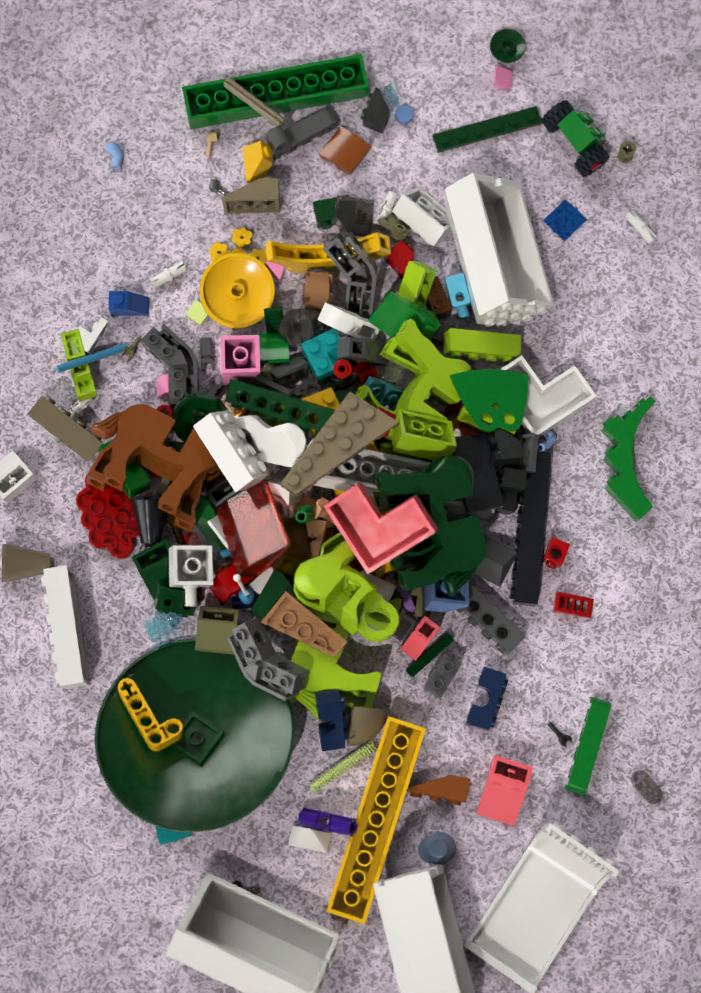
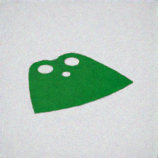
[450,369,528,431]

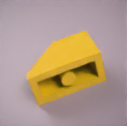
[243,141,273,183]

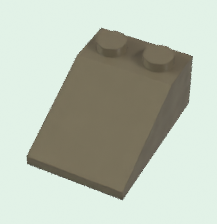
[222,176,280,214]

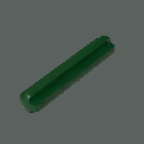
[406,633,454,677]

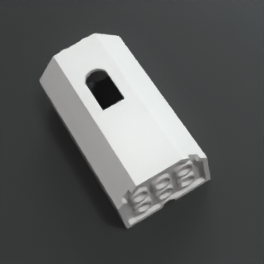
[443,172,554,328]
[373,864,475,993]
[166,872,340,993]

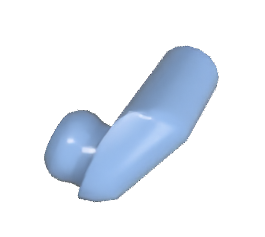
[106,142,124,169]
[537,431,556,452]

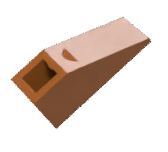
[407,775,470,806]

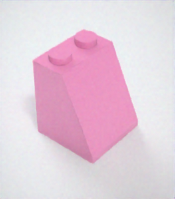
[221,335,260,386]

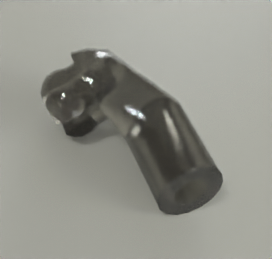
[232,880,261,895]

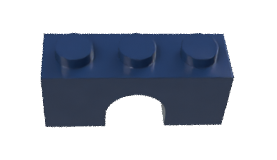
[465,667,508,732]
[315,689,348,752]

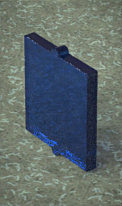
[543,199,587,241]

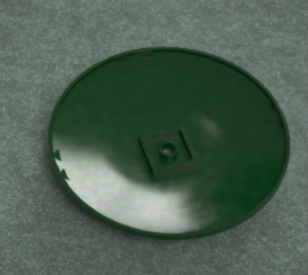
[94,639,295,832]

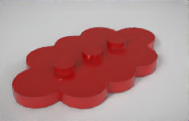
[76,475,139,560]

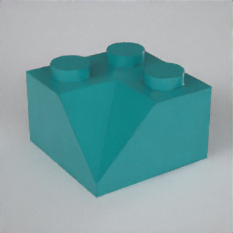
[301,328,352,383]

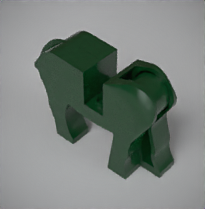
[373,456,487,597]

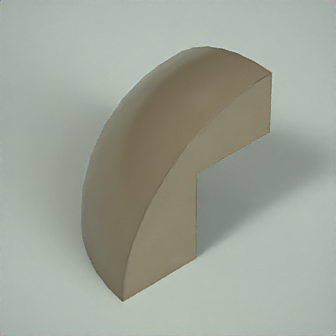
[347,707,389,746]

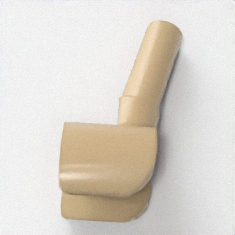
[206,131,218,157]

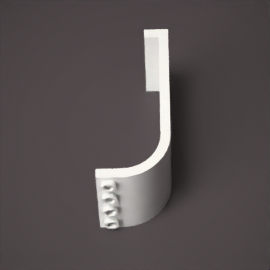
[464,822,619,993]

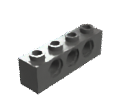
[456,582,526,655]

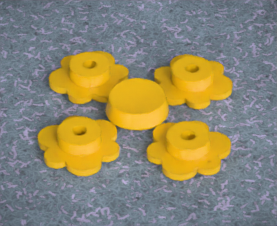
[209,227,267,264]

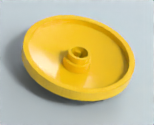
[199,253,275,329]

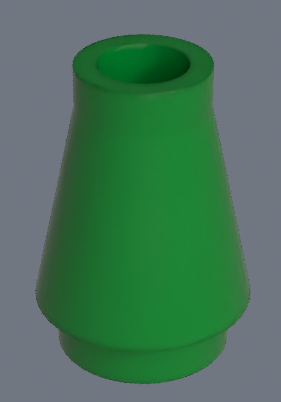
[295,504,315,523]

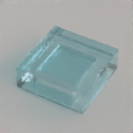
[384,84,399,109]

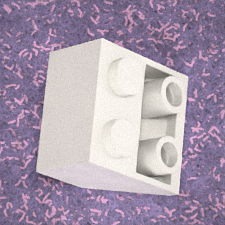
[0,450,37,504]

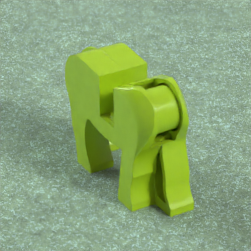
[355,319,472,459]
[291,590,402,720]

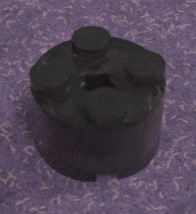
[279,308,324,347]

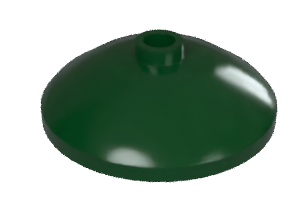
[172,393,228,443]

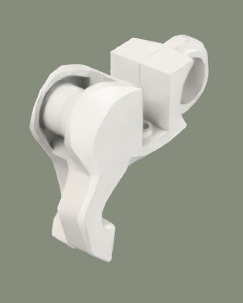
[234,415,314,528]

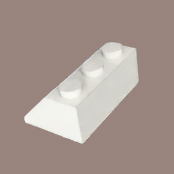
[392,187,452,247]

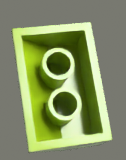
[392,409,457,460]

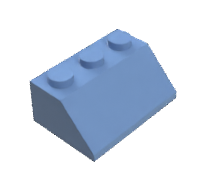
[424,576,469,612]

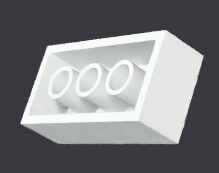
[193,410,268,492]

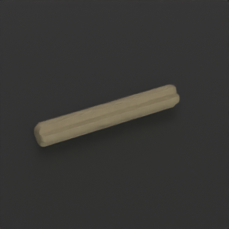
[224,78,285,126]

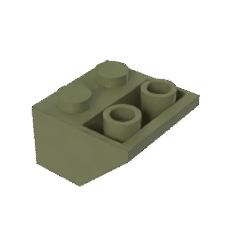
[195,606,239,655]

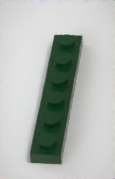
[432,106,542,153]

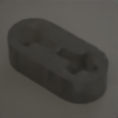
[630,770,663,804]

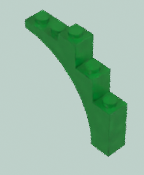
[601,396,656,522]

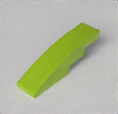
[61,329,97,402]

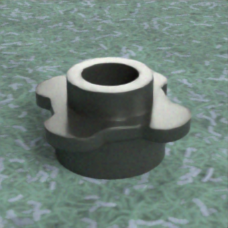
[329,373,350,389]

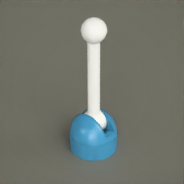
[233,574,255,604]

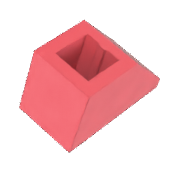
[400,616,441,661]

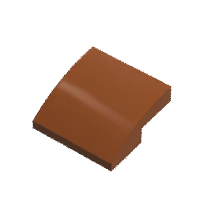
[319,126,372,175]

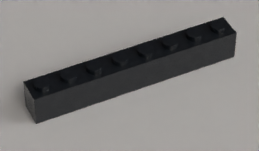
[509,452,551,607]

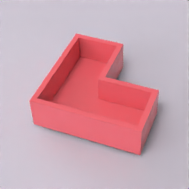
[324,481,438,574]

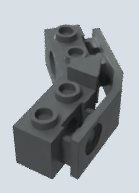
[323,231,378,317]
[140,324,199,409]
[227,617,310,701]

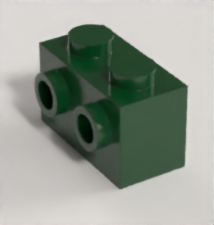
[153,582,199,617]

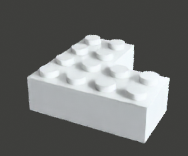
[500,355,597,437]

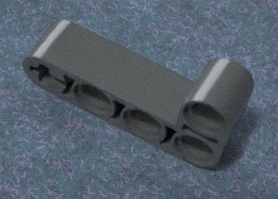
[267,108,339,159]

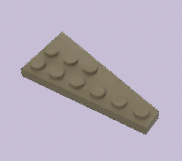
[280,392,399,497]

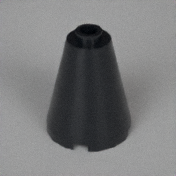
[131,496,167,547]

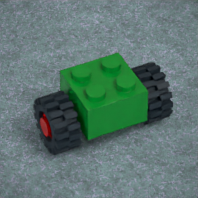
[541,100,610,178]

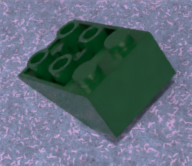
[132,539,170,599]

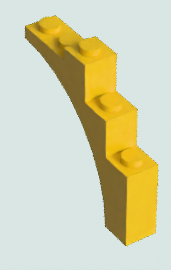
[265,232,391,274]

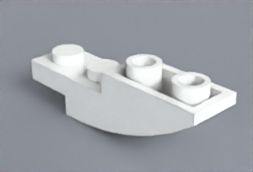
[317,302,390,345]

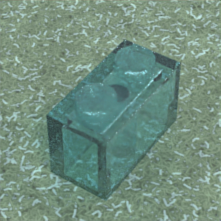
[143,612,177,643]

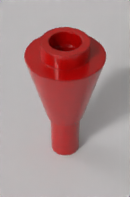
[333,359,354,379]

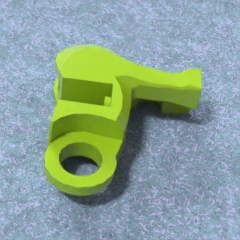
[294,532,399,642]

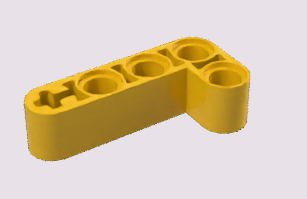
[118,678,183,751]

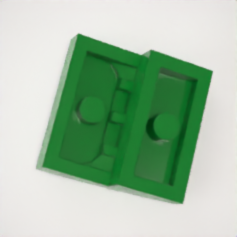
[250,331,290,364]

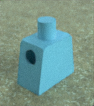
[445,273,471,319]

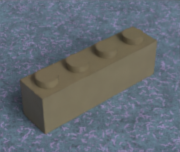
[27,396,103,462]

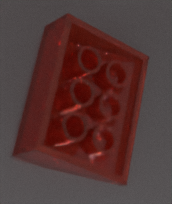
[216,480,291,578]

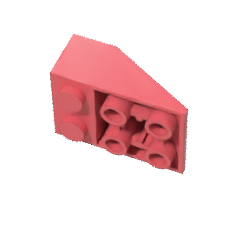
[476,756,533,826]

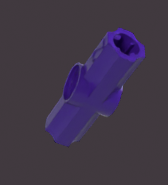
[298,808,358,836]

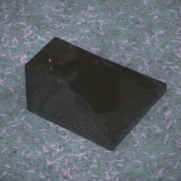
[335,196,375,237]

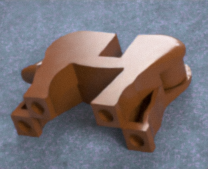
[86,404,222,533]

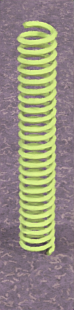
[309,741,377,794]

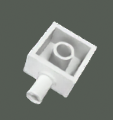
[169,545,213,607]

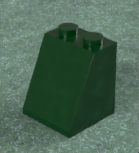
[251,571,301,630]

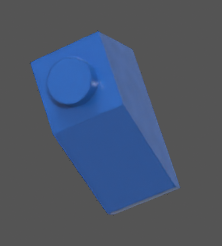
[108,291,149,316]

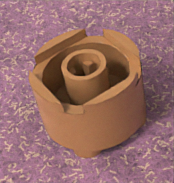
[303,271,333,310]

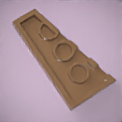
[261,591,348,657]

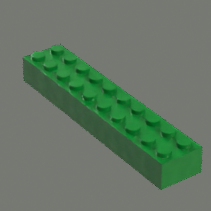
[182,54,369,130]

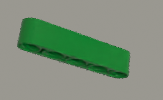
[565,697,612,796]

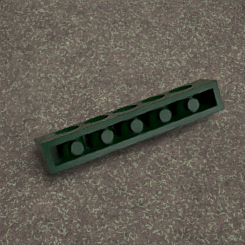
[225,379,335,434]

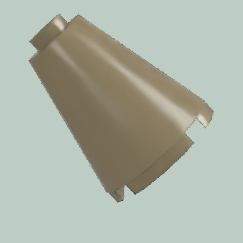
[2,544,54,582]

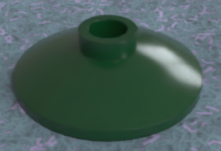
[490,29,526,63]

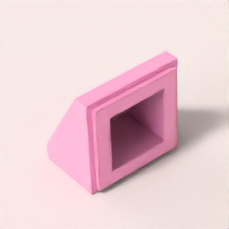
[493,66,513,89]
[266,261,285,285]
[156,374,169,398]

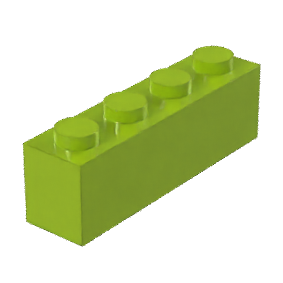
[443,328,521,364]

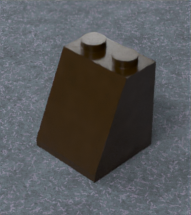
[254,512,312,577]

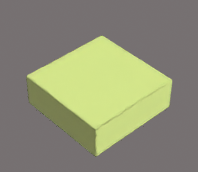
[185,300,209,326]

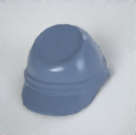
[418,831,456,865]

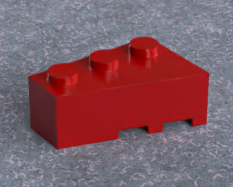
[209,547,271,606]

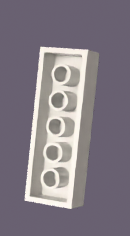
[41,565,89,689]

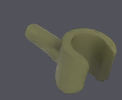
[121,337,141,362]

